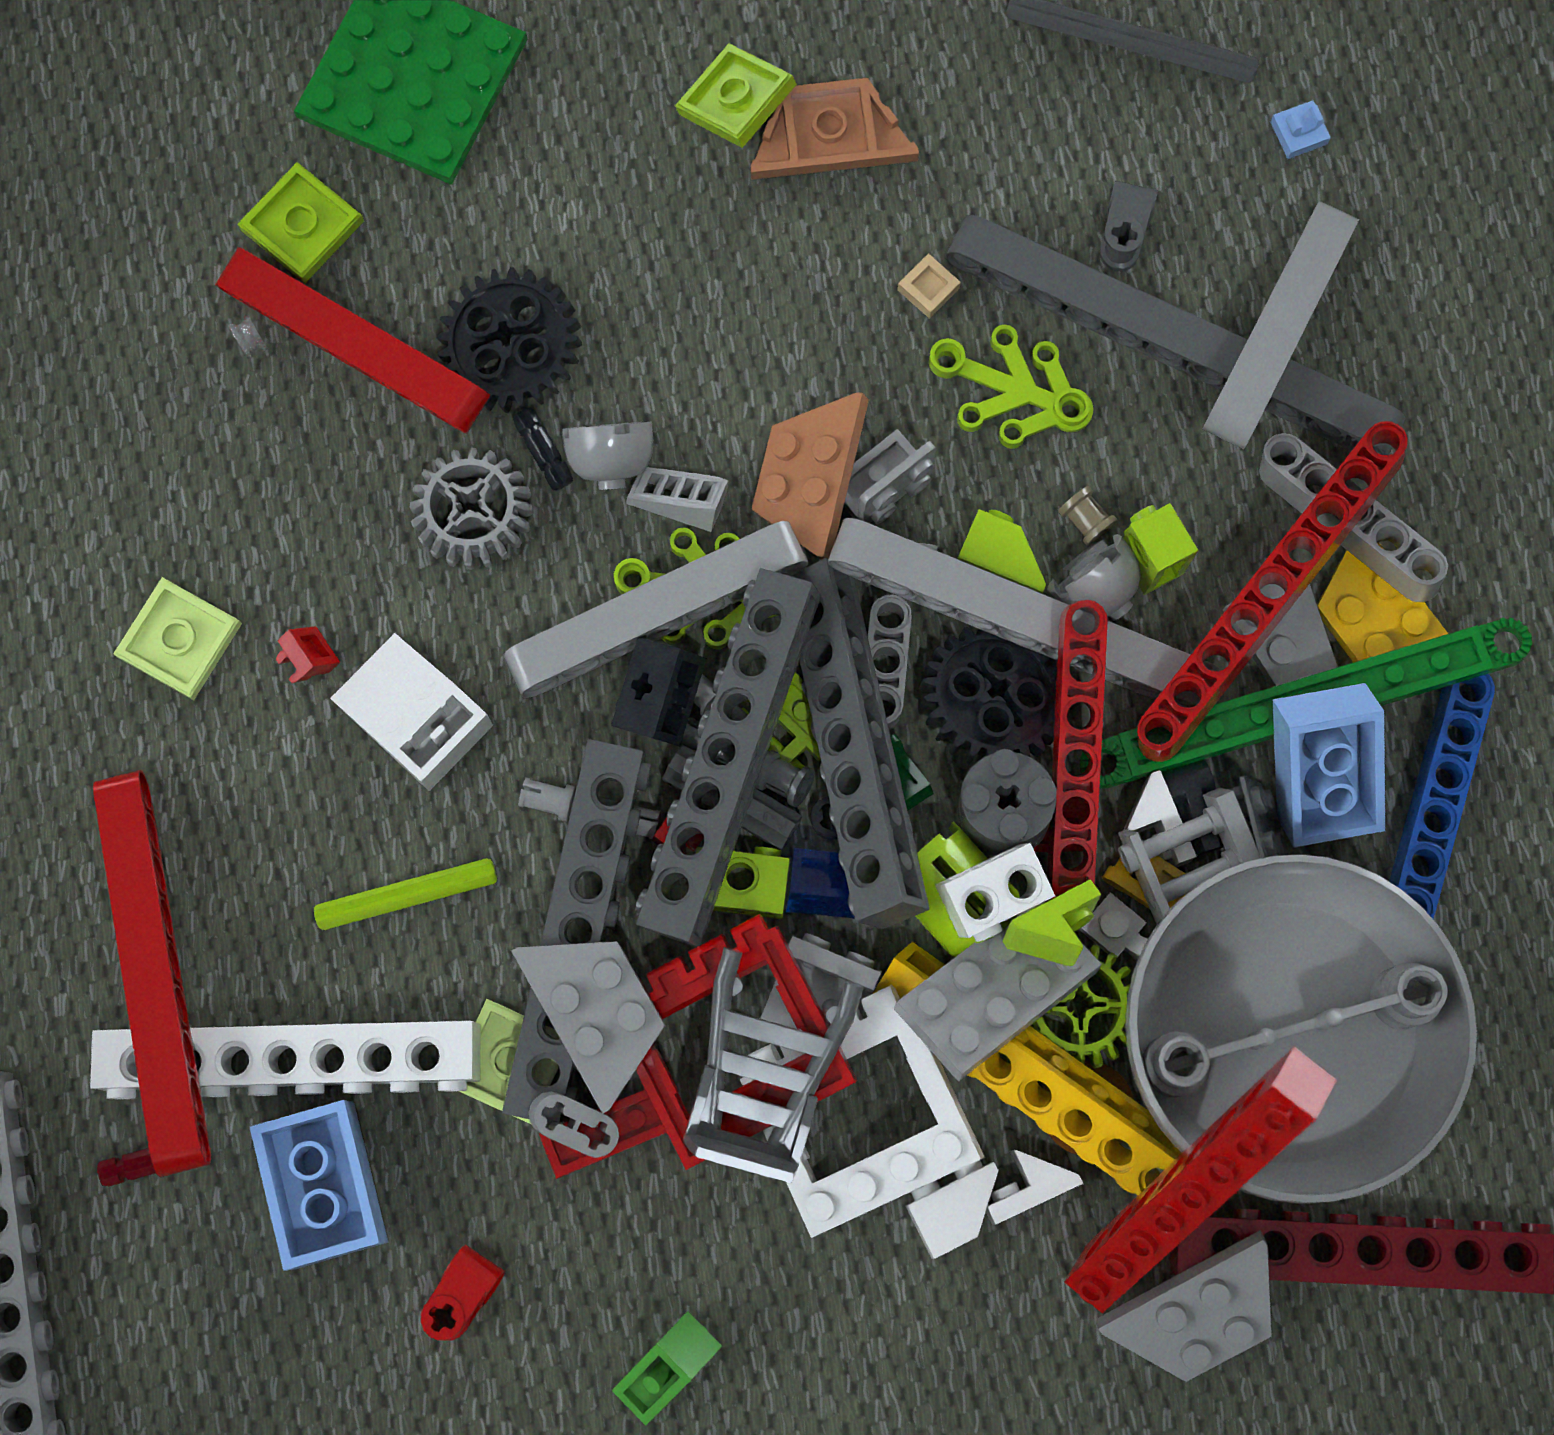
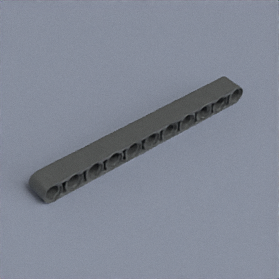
[945,215,1405,455]

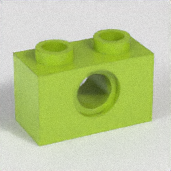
[696,845,790,920]

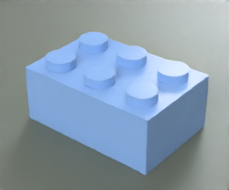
[1273,683,1385,847]
[250,1100,388,1271]

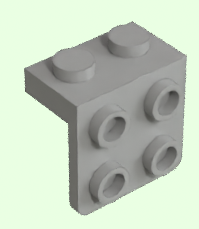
[844,429,936,524]
[760,933,881,1030]

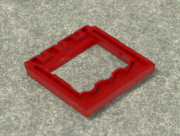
[636,914,858,1170]

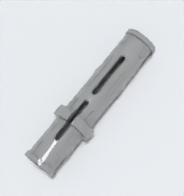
[518,778,661,840]

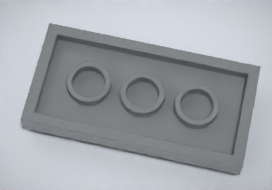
[894,902,1102,1082]

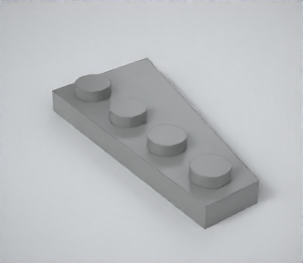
[1223,562,1338,687]

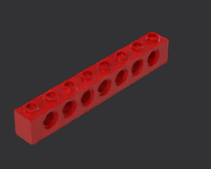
[1064,1046,1337,1313]

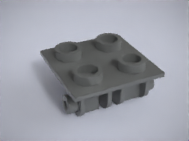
[1229,776,1288,859]

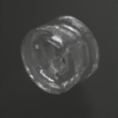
[228,314,267,360]

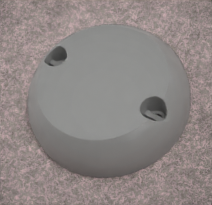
[1125,855,1477,1204]

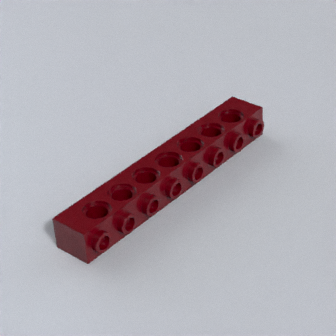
[1170,1209,1554,1294]

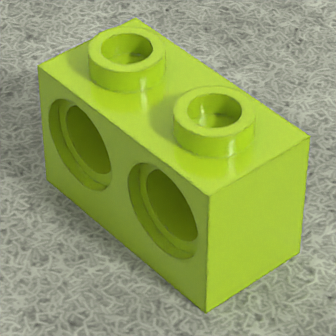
[1123,503,1198,595]

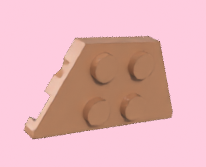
[751,78,919,180]
[752,393,869,560]

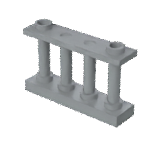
[1118,787,1260,924]

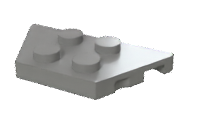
[511,942,665,1114]
[1096,1231,1272,1382]

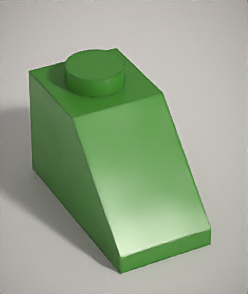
[612,1311,722,1426]

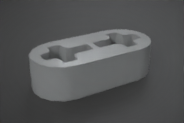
[529,1091,619,1158]

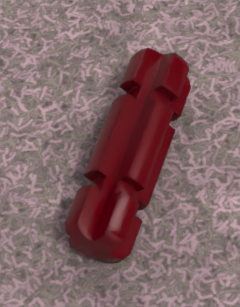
[97,1148,156,1186]

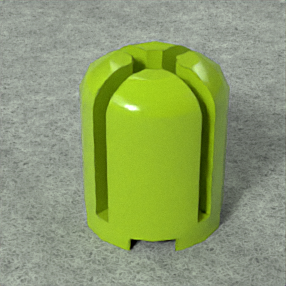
[915,822,1020,957]

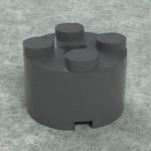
[958,749,1057,856]

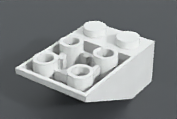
[330,633,493,791]

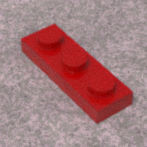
[539,1089,667,1179]

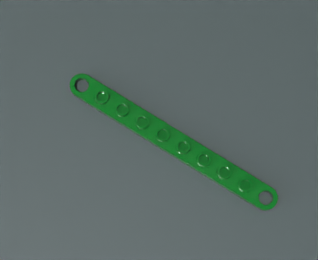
[1080,617,1533,789]

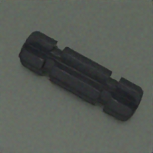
[513,407,573,491]

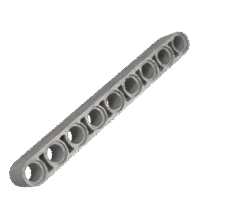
[828,518,1220,708]

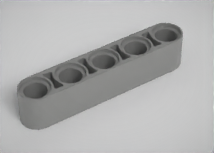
[1259,433,1448,602]

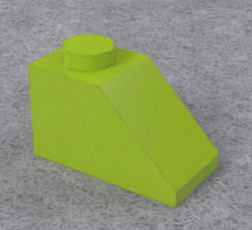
[958,509,1046,594]

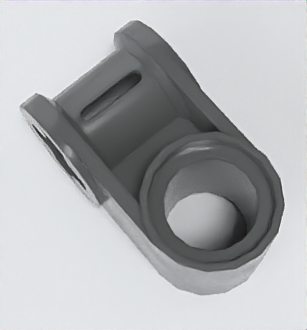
[1100,180,1158,271]

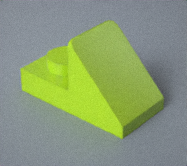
[1002,879,1101,966]

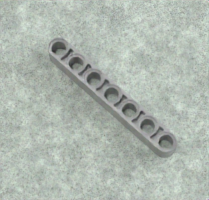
[1202,201,1359,449]
[504,521,808,698]

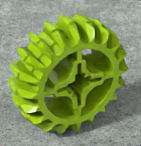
[1030,944,1131,1069]

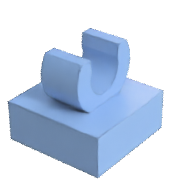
[1270,100,1331,159]

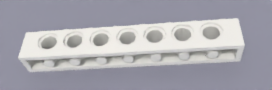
[90,1021,480,1099]

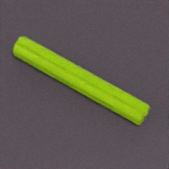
[314,858,497,930]

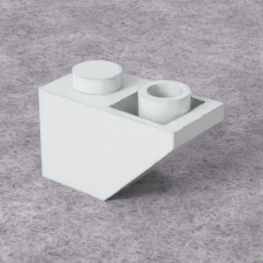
[906,1160,998,1259]

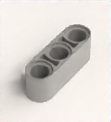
[867,594,912,731]

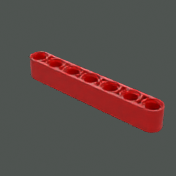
[215,247,491,434]
[1046,600,1108,902]

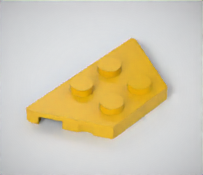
[1317,542,1448,663]

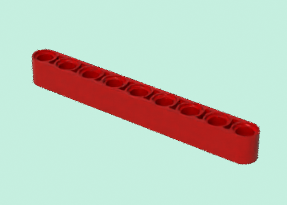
[1137,421,1408,762]
[93,770,211,1178]

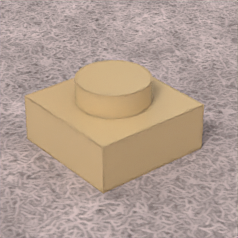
[897,253,961,319]

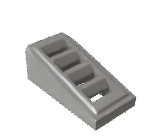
[626,467,729,532]

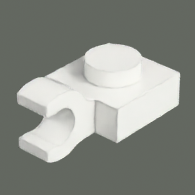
[1079,892,1148,961]

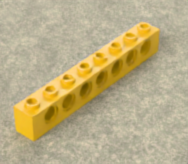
[873,942,1182,1195]

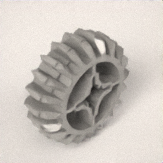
[410,447,533,570]

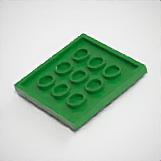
[294,0,528,185]

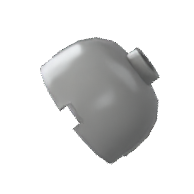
[562,421,653,490]
[1047,534,1141,621]

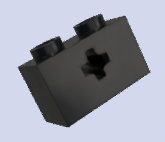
[611,637,707,747]

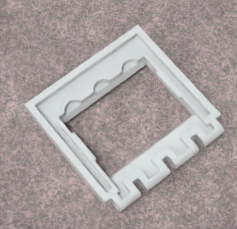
[740,985,985,1238]

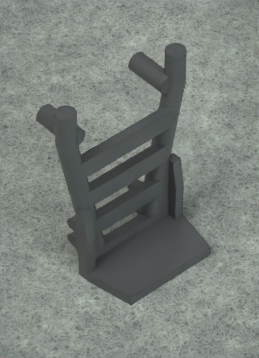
[683,947,864,1183]

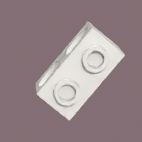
[935,843,1055,942]

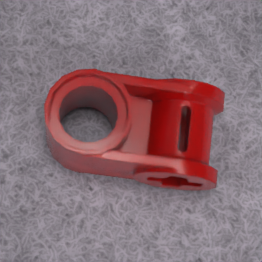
[421,1244,505,1341]

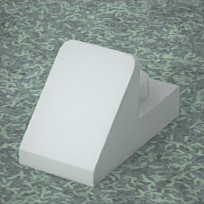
[1124,770,1197,868]
[986,1150,1083,1225]

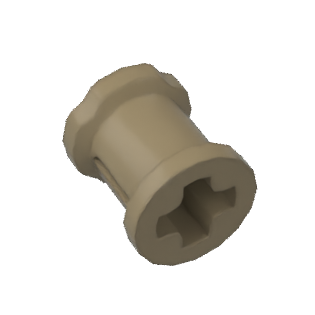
[1058,486,1118,546]

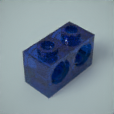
[786,848,880,919]

